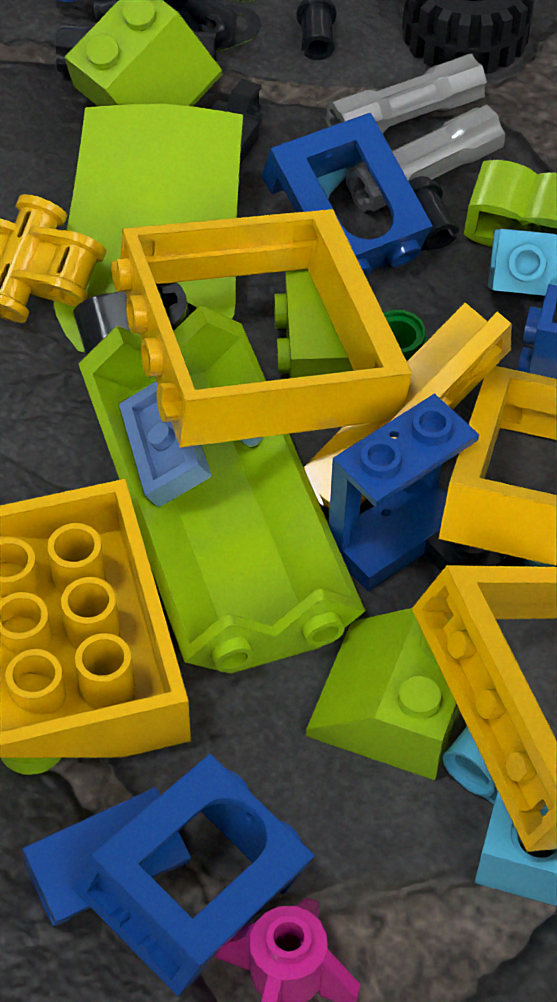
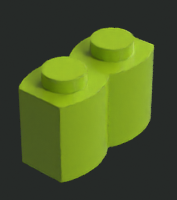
[464,160,557,247]

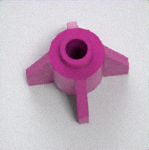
[215,897,361,1002]

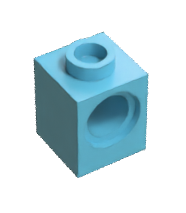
[475,792,557,906]

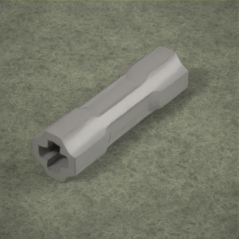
[325,53,487,134]
[346,104,505,213]

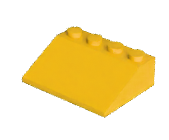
[0,479,191,758]

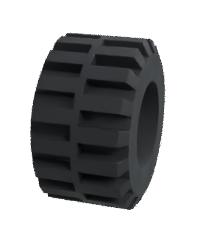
[402,0,535,74]

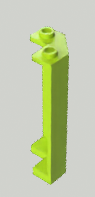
[79,305,365,674]

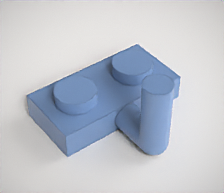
[119,382,263,507]

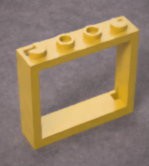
[112,209,412,448]
[439,366,557,566]
[412,565,557,852]

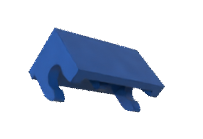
[22,787,191,927]

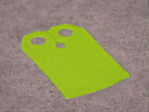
[53,104,243,353]

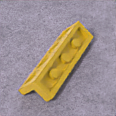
[304,303,512,515]

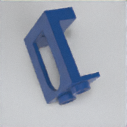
[262,112,433,277]
[329,393,479,592]
[72,753,315,997]

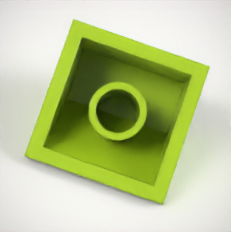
[65,0,223,107]
[306,608,460,781]

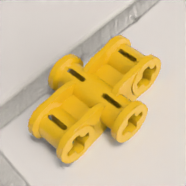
[0,194,107,323]

